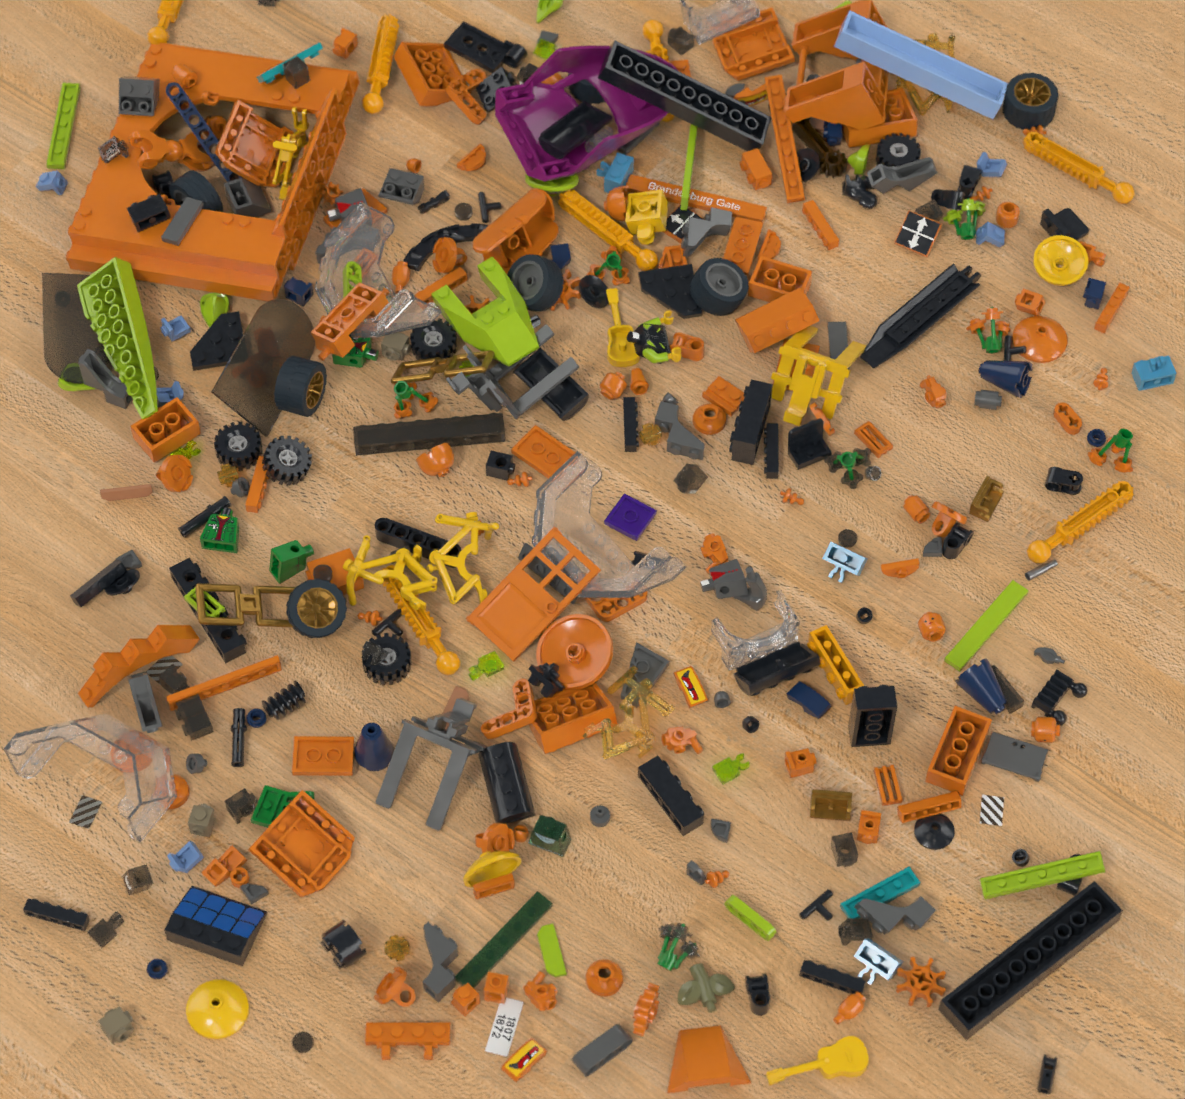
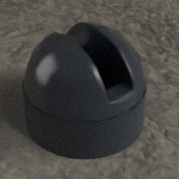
[856,607,873,624]
[742,716,759,733]
[1012,849,1029,867]

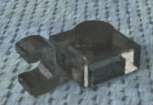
[87,911,124,948]

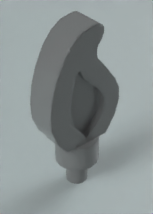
[1034,647,1065,664]

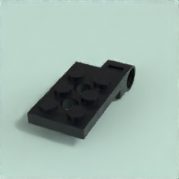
[444,21,528,73]

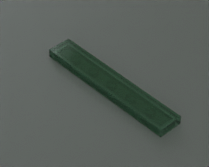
[455,891,553,988]

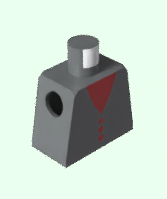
[327,188,372,228]
[700,559,748,599]

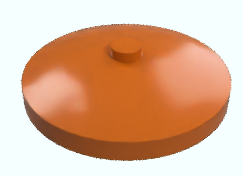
[536,614,613,690]

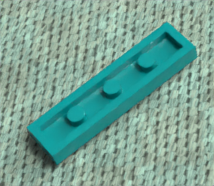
[257,42,323,84]
[840,866,921,923]

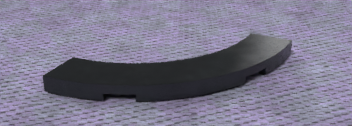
[403,223,489,271]

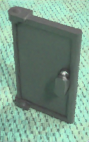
[981,732,1048,782]

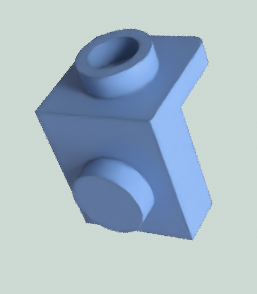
[977,152,1007,177]
[36,171,68,195]
[976,222,1005,248]
[160,316,191,341]
[156,381,184,407]
[167,841,204,873]

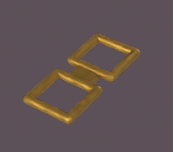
[391,350,494,385]
[195,583,296,628]

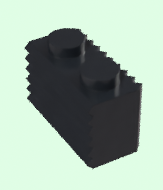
[127,194,171,232]

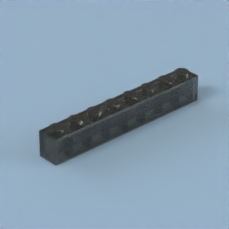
[353,413,505,456]

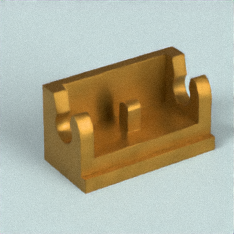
[969,476,1004,522]
[810,789,852,821]

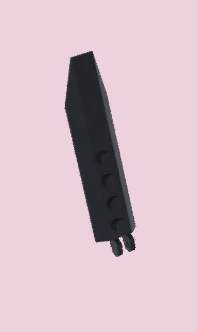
[860,263,981,369]

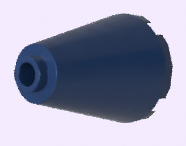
[979,360,1033,398]
[955,658,1007,715]
[354,723,394,771]

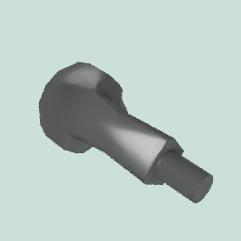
[733,567,767,611]

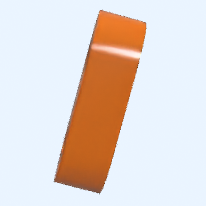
[1054,402,1082,435]

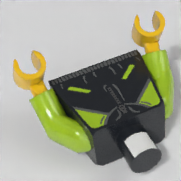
[627,311,682,364]

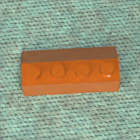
[735,287,820,353]

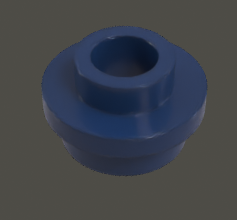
[1087,429,1106,447]
[247,708,267,728]
[147,959,168,979]

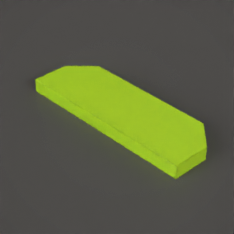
[537,924,567,977]

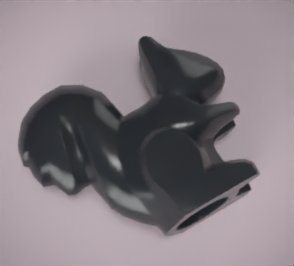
[842,174,877,209]

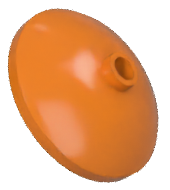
[1012,316,1068,363]

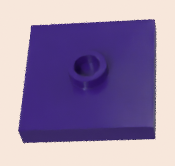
[604,493,657,541]

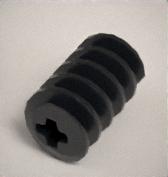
[262,680,306,720]

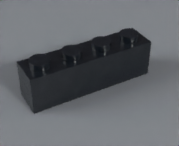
[638,756,704,836]

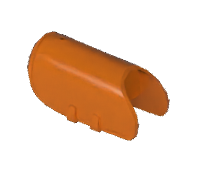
[472,188,559,274]

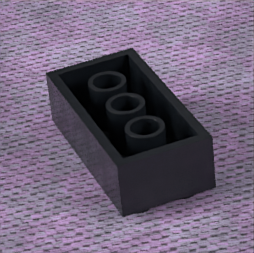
[729,379,773,465]
[848,685,898,747]

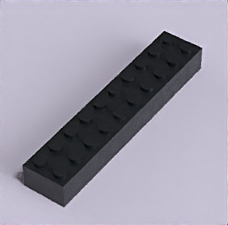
[598,40,771,151]
[938,881,1123,1040]

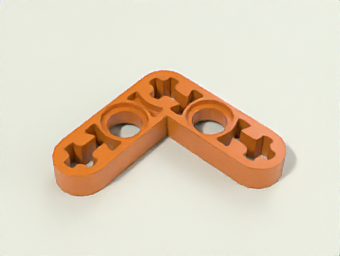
[446,68,486,124]
[577,574,648,622]
[481,678,537,739]

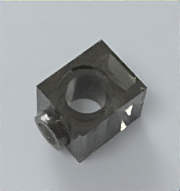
[831,832,858,867]

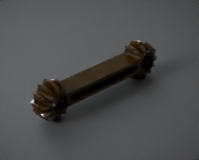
[768,93,848,179]

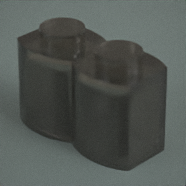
[174,694,214,741]

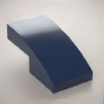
[786,681,831,719]

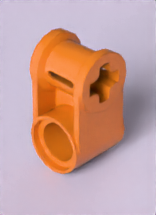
[669,332,704,361]

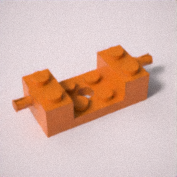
[310,282,392,361]

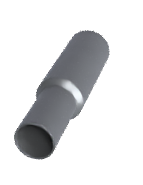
[1025,559,1058,581]

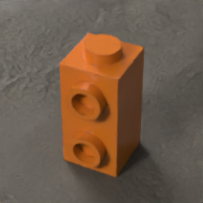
[740,148,772,190]

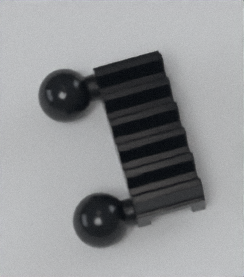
[1031,669,1088,726]

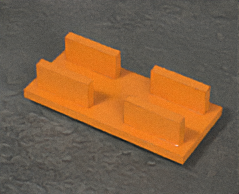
[723,217,763,276]

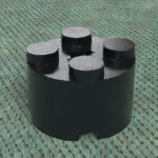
[321,920,367,969]

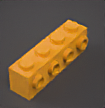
[807,625,864,705]

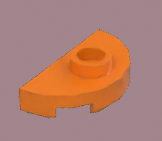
[457,143,486,171]
[758,229,781,260]
[881,558,920,578]

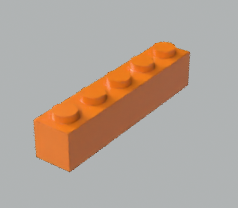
[802,200,839,251]
[415,267,467,308]
[1094,282,1130,334]
[245,456,270,513]
[897,791,962,823]

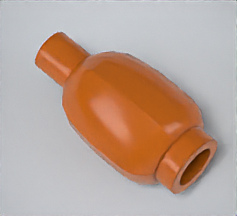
[392,261,410,294]
[833,992,866,1025]

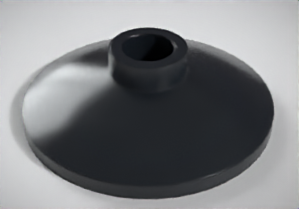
[796,148,820,182]
[579,275,608,308]
[105,569,140,596]
[914,814,955,850]

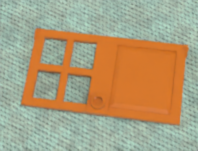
[466,526,601,662]

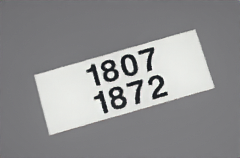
[485,997,524,1057]

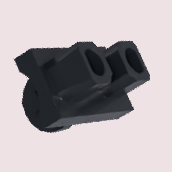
[528,663,565,698]

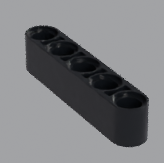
[374,518,461,568]

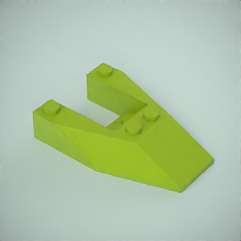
[431,256,539,367]

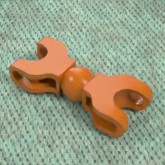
[128,130,214,171]

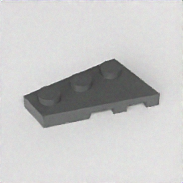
[621,642,669,708]

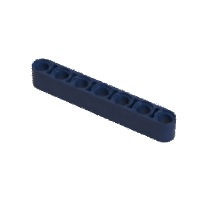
[166,82,244,182]

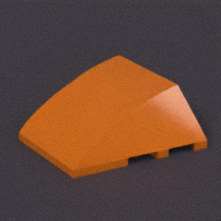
[667,1025,751,1093]

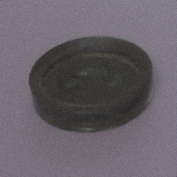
[838,529,857,548]
[292,1032,313,1053]

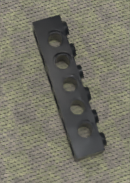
[169,557,247,664]

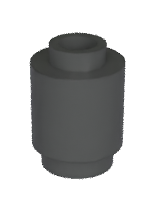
[974,390,1002,410]

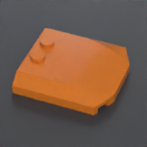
[713,7,795,81]
[214,100,295,187]
[248,790,355,898]

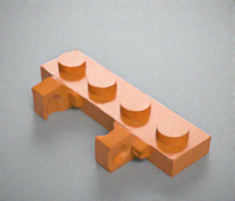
[365,1022,450,1060]

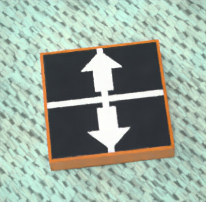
[662,204,704,244]
[894,210,942,258]

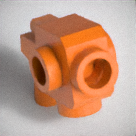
[920,375,946,409]
[700,533,729,574]
[661,726,703,754]
[523,971,558,1011]

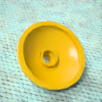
[1033,235,1088,286]
[463,851,521,888]
[186,979,249,1039]

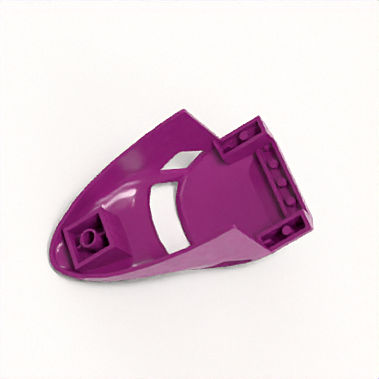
[495,46,678,182]

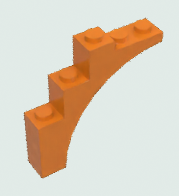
[78,625,200,708]

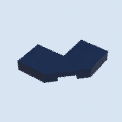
[550,243,571,270]

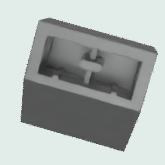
[119,76,159,116]
[379,168,425,205]
[224,178,272,217]

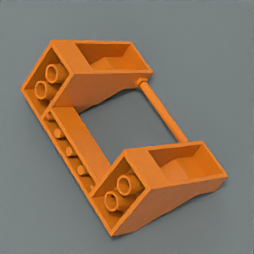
[784,0,889,130]

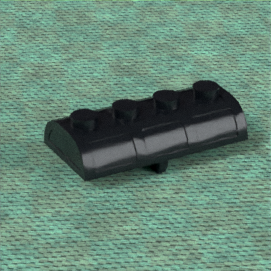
[538,101,612,160]
[513,348,589,421]
[734,641,820,696]
[479,742,536,824]

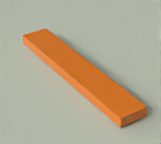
[166,655,282,711]

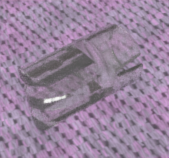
[585,126,613,153]

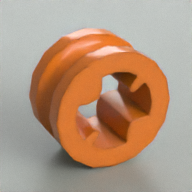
[230,867,249,888]

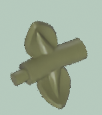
[678,964,735,1013]

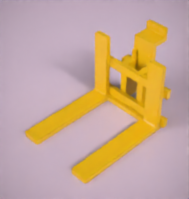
[771,326,866,426]

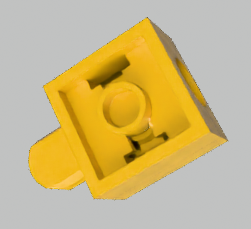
[625,189,668,245]

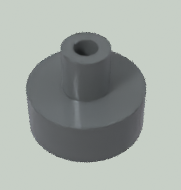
[230,477,250,498]
[186,753,207,774]
[590,806,610,827]

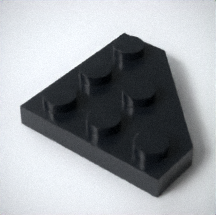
[638,264,702,319]
[190,311,247,371]

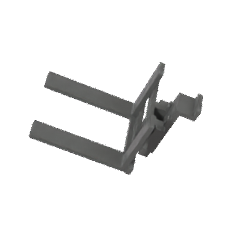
[446,324,579,419]
[376,698,487,831]

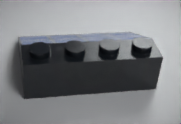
[164,886,267,967]

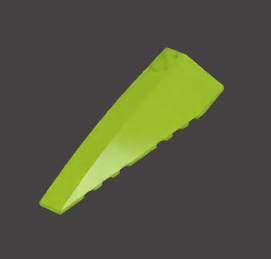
[77,257,158,419]

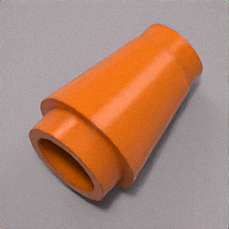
[630,368,649,395]

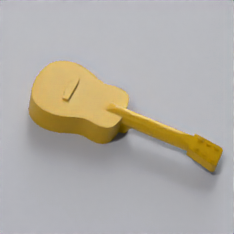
[606,288,641,368]
[766,1036,869,1086]

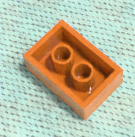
[748,256,812,302]
[130,397,201,463]

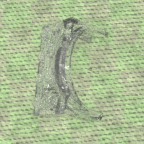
[679,0,760,45]
[711,590,800,671]

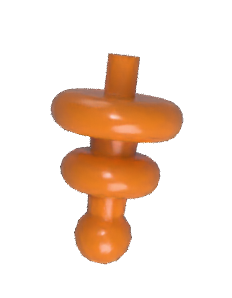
[1023,125,1047,135]
[970,186,993,201]
[1093,368,1109,390]
[507,471,533,487]
[780,488,804,505]
[357,610,383,626]
[705,870,730,888]

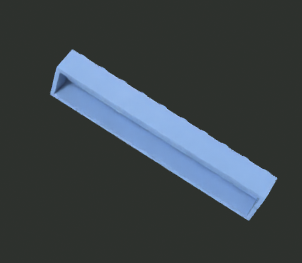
[834,10,1008,119]

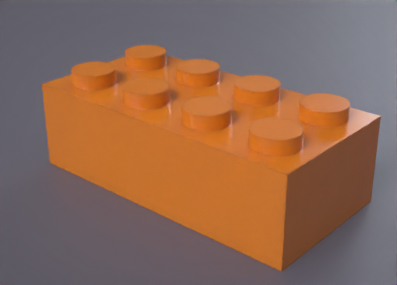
[925,706,992,796]

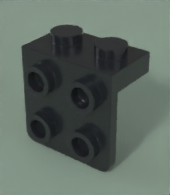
[475,67,518,112]
[1040,208,1089,240]
[788,418,832,470]

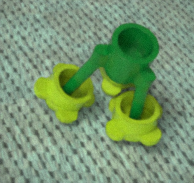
[943,198,986,240]

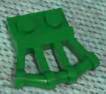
[251,785,315,828]

